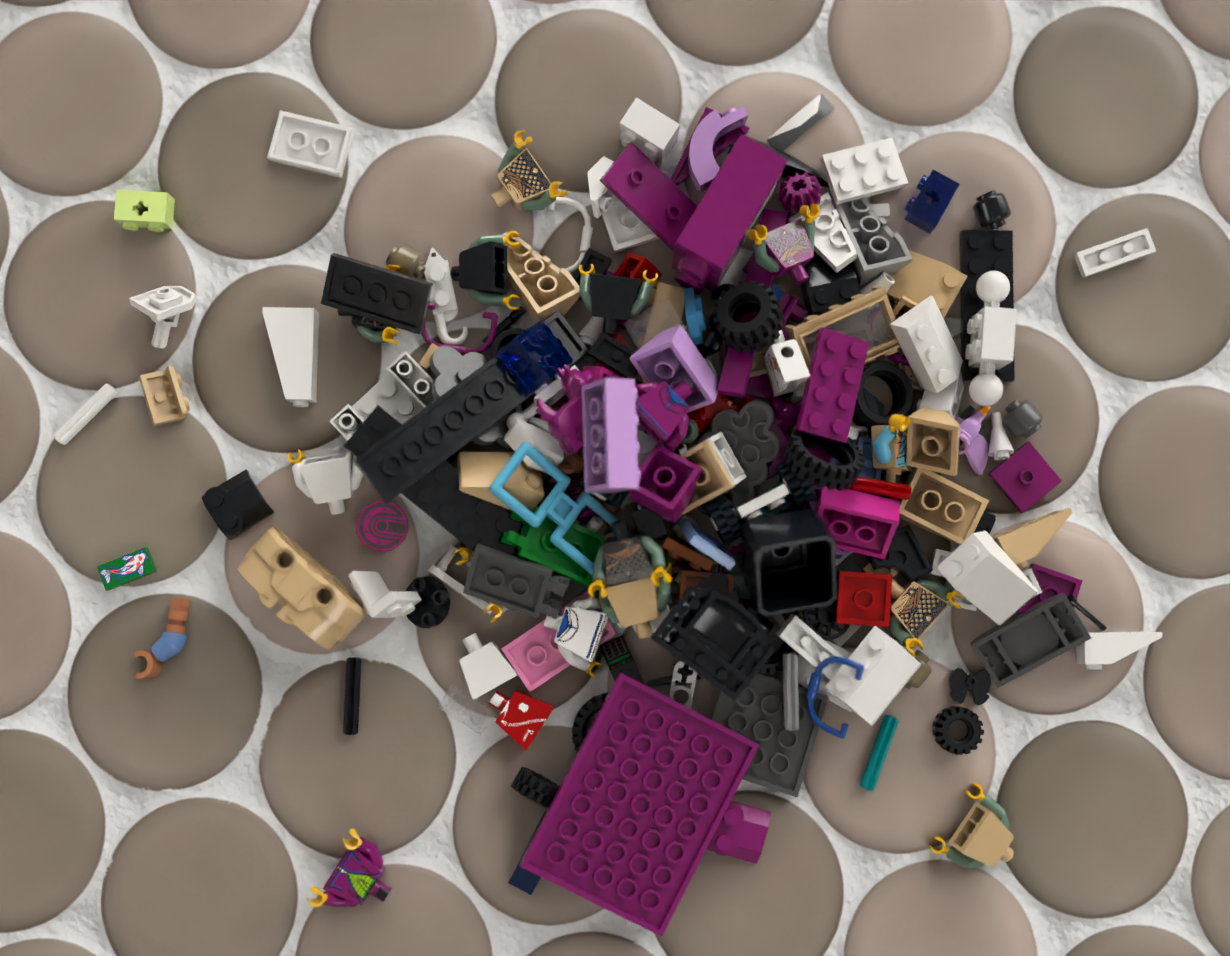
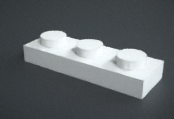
[1074,228,1156,278]
[776,613,844,680]

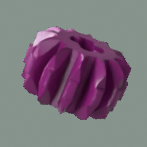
[778,171,822,215]

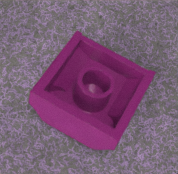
[707,800,771,864]

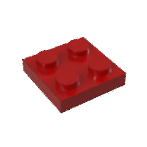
[835,571,892,627]

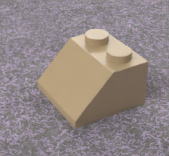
[906,407,960,476]

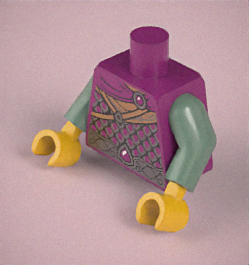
[747,203,820,285]

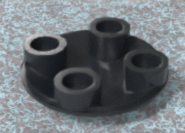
[406,576,450,628]

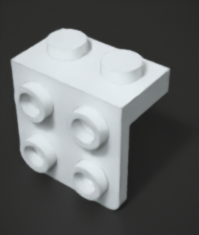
[349,571,422,618]

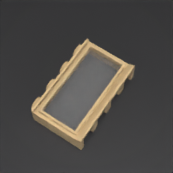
[784,285,901,383]

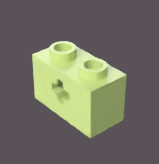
[114,190,175,232]

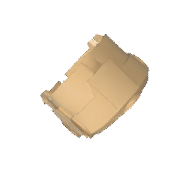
[237,526,367,650]

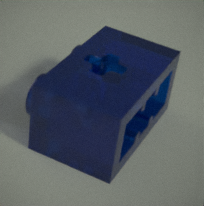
[904,169,960,234]

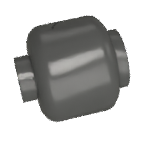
[1003,399,1042,438]

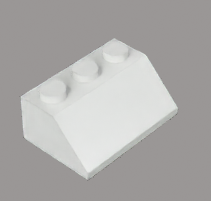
[890,296,963,393]
[825,626,921,726]

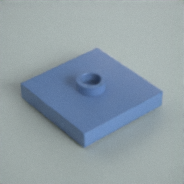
[678,518,735,570]

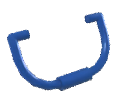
[806,656,864,739]

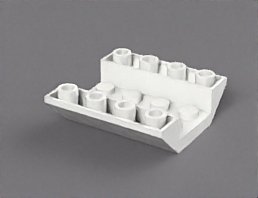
[329,351,435,497]

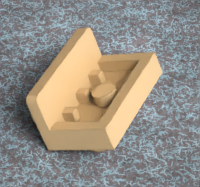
[139,365,190,426]

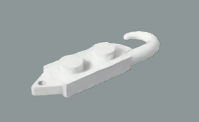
[423,248,468,346]

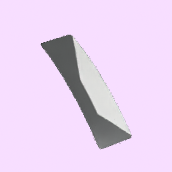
[767,94,834,151]

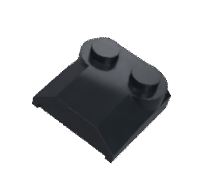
[202,469,274,540]

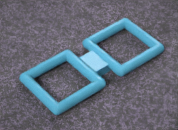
[489,442,619,576]

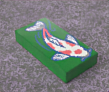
[97,547,157,591]

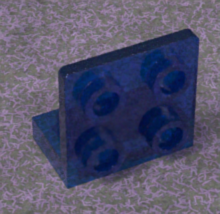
[497,321,573,395]

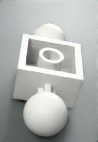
[965,271,1017,406]

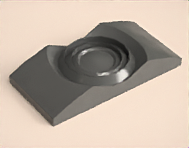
[971,593,1091,688]

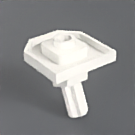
[129,286,196,349]

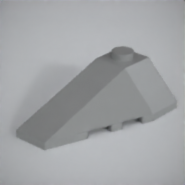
[828,189,912,288]

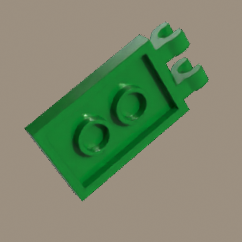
[501,506,606,586]

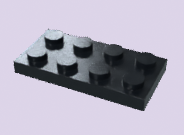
[321,253,433,334]

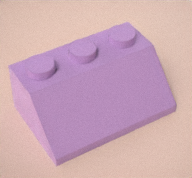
[629,324,719,413]

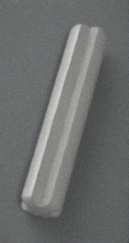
[782,652,799,731]

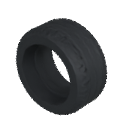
[852,361,914,430]

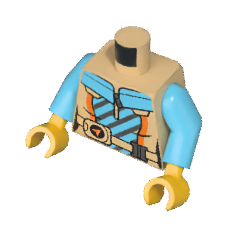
[871,414,915,484]

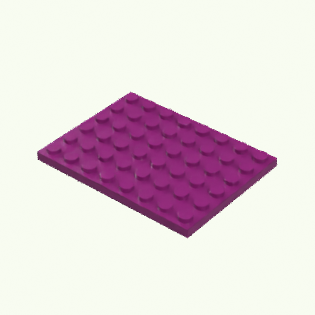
[520,672,759,937]

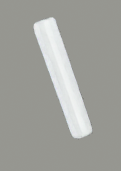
[54,384,117,445]

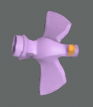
[955,406,991,475]

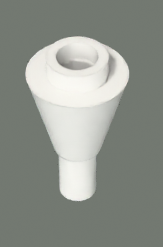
[988,412,1014,461]

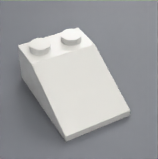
[937,531,1038,625]

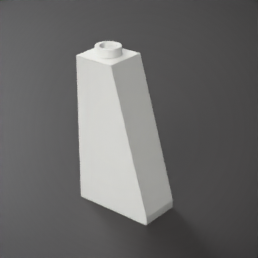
[262,307,319,407]

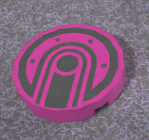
[356,501,409,552]

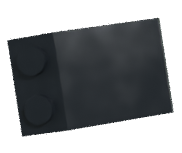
[800,251,861,316]

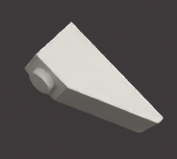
[1076,632,1162,670]

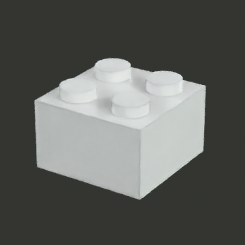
[619,97,680,165]

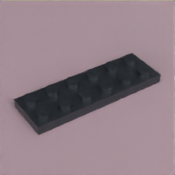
[960,230,1015,382]

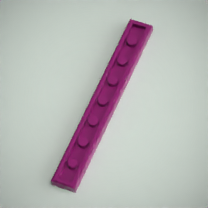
[717,209,790,397]

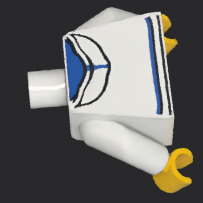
[544,597,609,678]

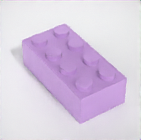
[581,378,640,493]

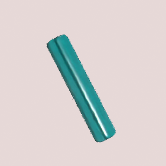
[860,715,899,791]

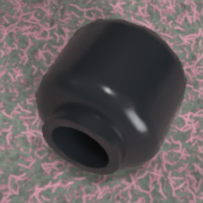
[973,190,1011,230]

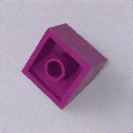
[629,444,702,523]

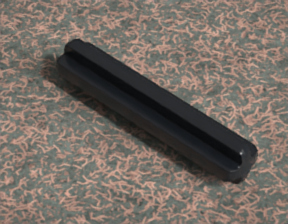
[343,657,361,735]

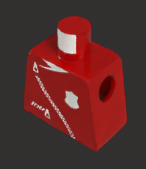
[488,689,555,751]

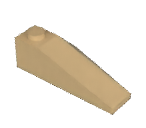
[502,231,580,326]

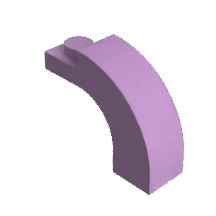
[688,106,748,193]

